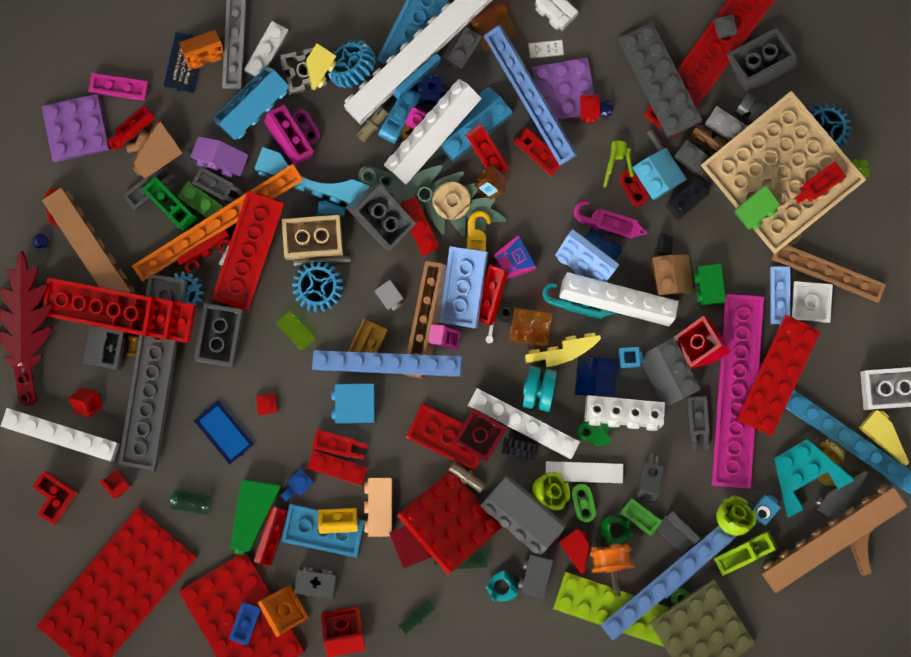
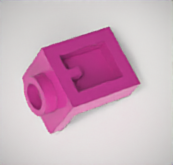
[405,106,428,129]

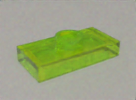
[276,310,316,351]

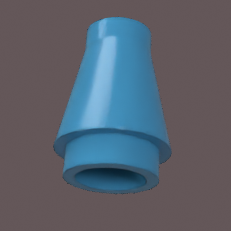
[317,200,345,218]

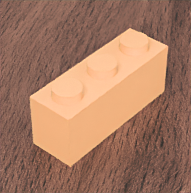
[365,478,392,537]

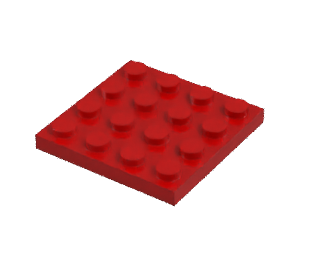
[397,471,502,575]

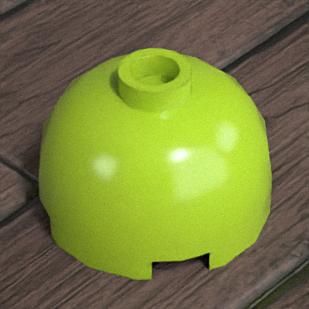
[531,472,570,511]
[716,496,757,536]

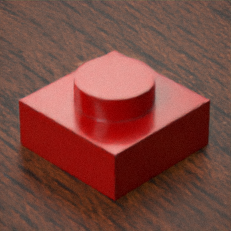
[255,393,278,416]

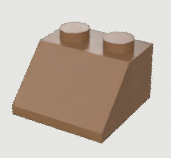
[651,254,694,297]

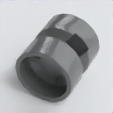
[735,92,770,123]

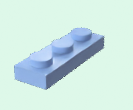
[770,266,790,325]

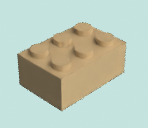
[282,215,343,260]

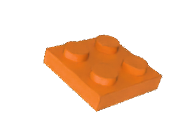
[258,585,309,637]

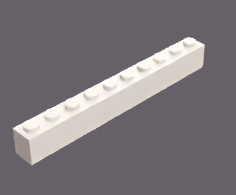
[344,0,492,125]

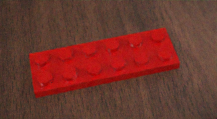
[212,190,284,311]
[736,315,821,436]

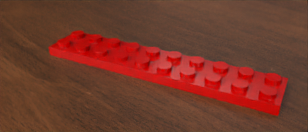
[644,0,775,138]

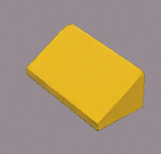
[318,508,358,534]

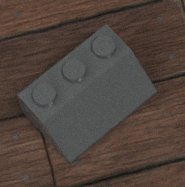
[727,27,797,93]
[346,183,416,251]
[641,338,701,407]

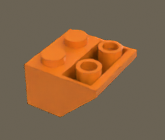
[179,30,224,69]

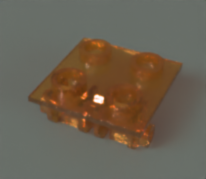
[470,2,519,51]
[509,308,553,347]

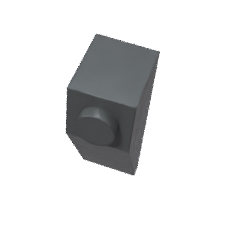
[673,140,721,192]
[814,471,868,520]

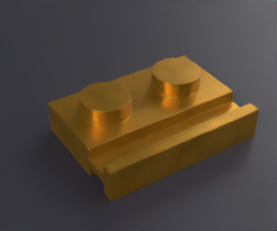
[348,318,389,353]

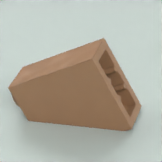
[132,119,182,179]

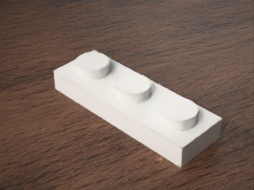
[244,21,289,77]

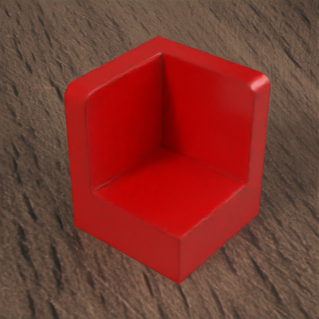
[68,388,103,417]
[99,470,132,499]

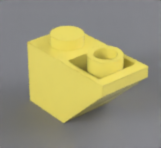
[306,44,337,91]

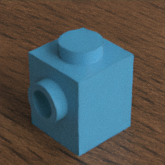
[618,347,643,369]

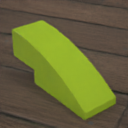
[714,530,777,576]

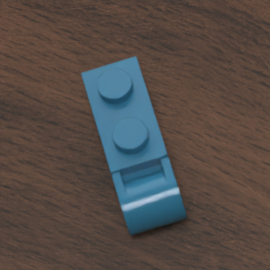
[378,89,422,144]

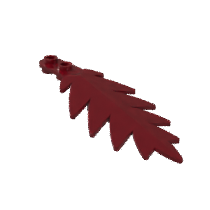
[0,251,54,407]

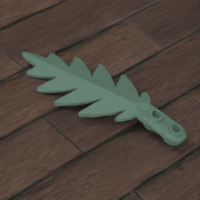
[358,165,506,236]

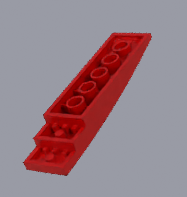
[43,277,197,343]

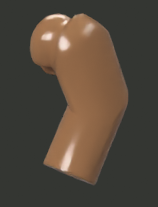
[126,130,149,153]

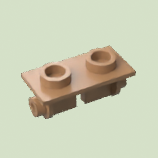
[689,124,728,155]

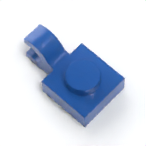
[281,469,314,502]

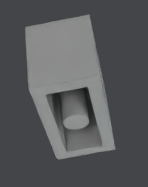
[704,106,748,142]

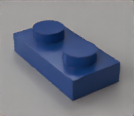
[229,601,261,645]

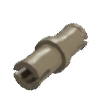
[356,106,389,143]
[448,461,486,493]

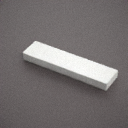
[545,461,623,483]

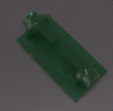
[170,490,212,515]

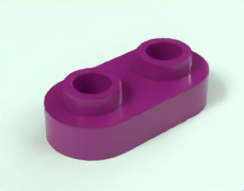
[292,109,321,146]

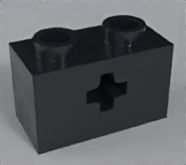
[666,178,710,220]

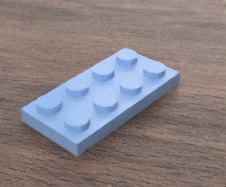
[439,246,488,328]

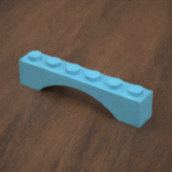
[255,147,371,205]

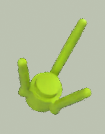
[603,141,634,188]

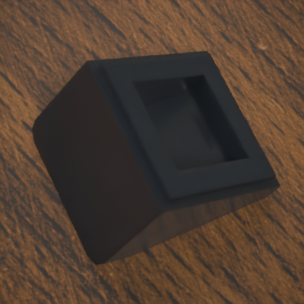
[657,233,673,255]

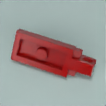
[107,106,155,151]
[794,162,846,205]

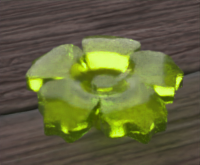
[851,159,871,178]

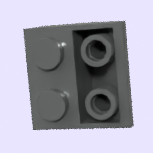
[82,326,128,370]

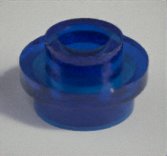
[600,100,613,119]

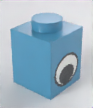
[751,495,780,525]

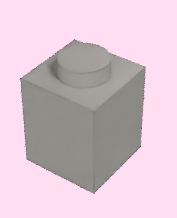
[375,280,404,311]

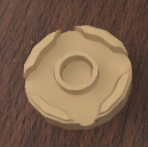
[432,181,471,220]

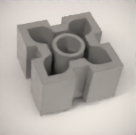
[280,48,327,95]

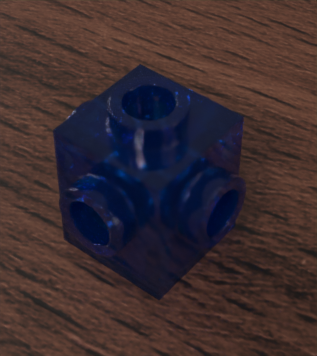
[418,74,446,104]

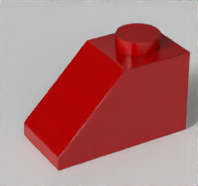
[558,528,589,574]

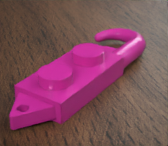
[573,201,647,240]

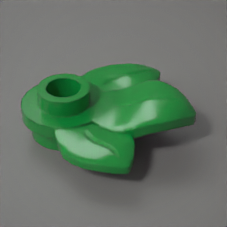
[577,415,611,446]

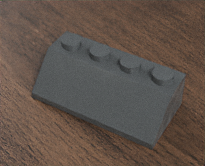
[481,475,567,557]

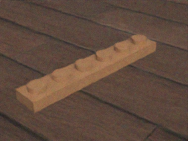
[771,245,886,303]

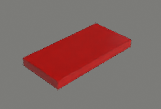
[405,403,481,471]

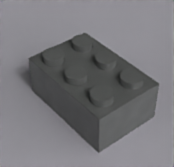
[194,303,245,368]

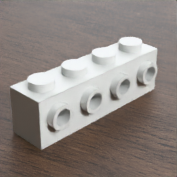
[584,395,665,431]

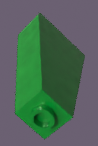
[230,480,282,555]

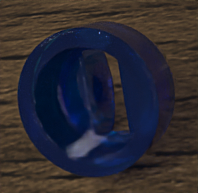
[33,233,49,248]

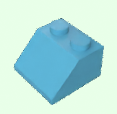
[632,148,687,200]

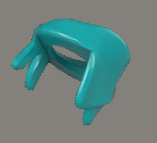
[485,571,518,602]

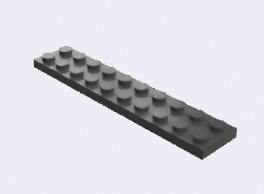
[118,274,188,471]

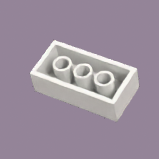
[860,367,911,410]

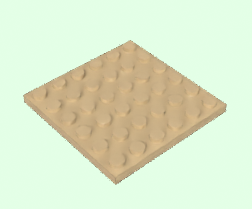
[701,91,866,254]

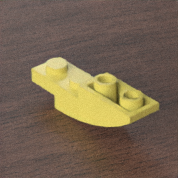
[525,333,601,368]

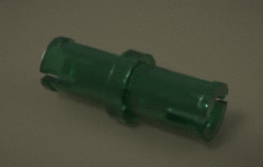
[398,600,436,635]

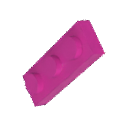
[89,73,149,101]

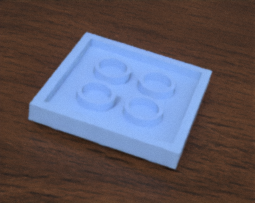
[555,229,619,282]

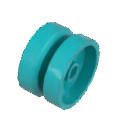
[522,366,557,412]

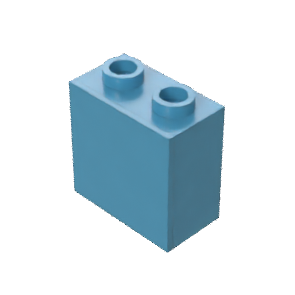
[331,384,375,424]

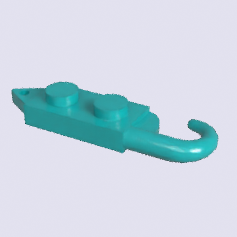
[542,283,616,319]

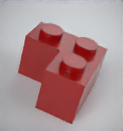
[32,471,80,525]

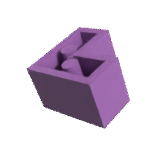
[190,137,248,177]

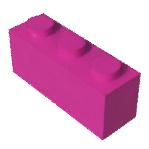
[264,105,314,167]

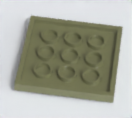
[648,579,756,657]

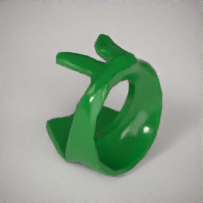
[599,516,632,546]

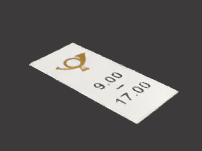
[528,40,564,58]

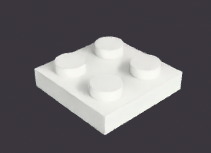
[791,281,833,323]

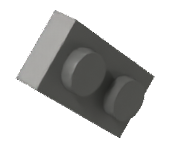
[447,27,483,70]

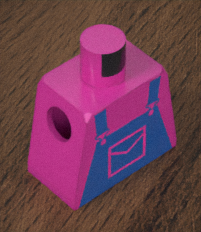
[488,236,536,280]

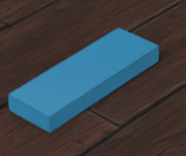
[394,53,441,100]

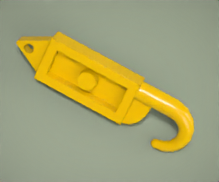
[467,211,491,252]

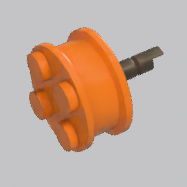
[589,544,635,597]

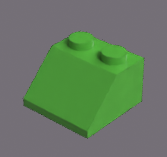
[734,185,780,230]

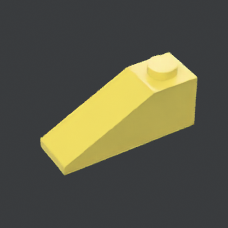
[858,410,909,466]

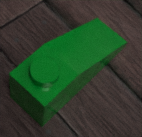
[142,177,199,232]

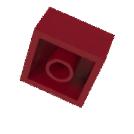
[453,409,507,462]

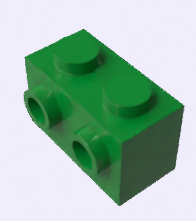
[693,264,726,306]

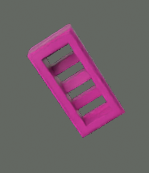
[428,324,460,350]

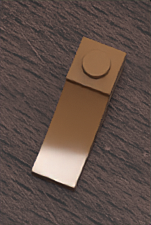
[850,530,874,576]

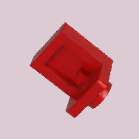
[580,95,600,124]

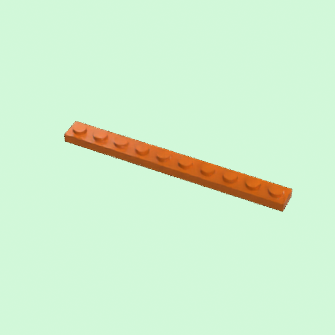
[132,164,303,282]

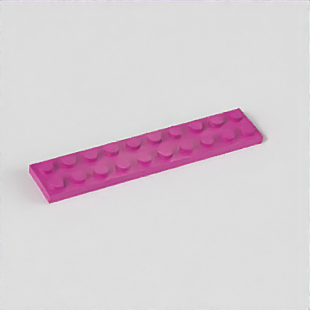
[711,294,764,489]

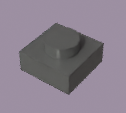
[714,15,737,39]

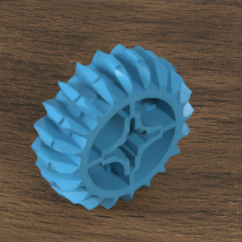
[327,39,376,89]
[809,103,852,149]
[292,261,344,313]

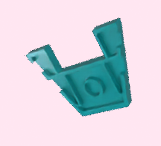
[774,439,854,518]

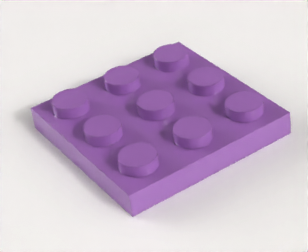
[531,58,594,121]
[42,94,110,162]

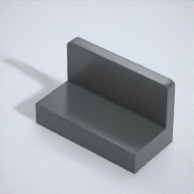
[656,511,701,554]

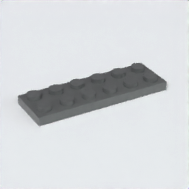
[618,22,702,138]

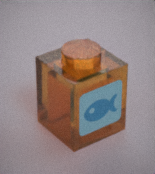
[474,165,508,199]

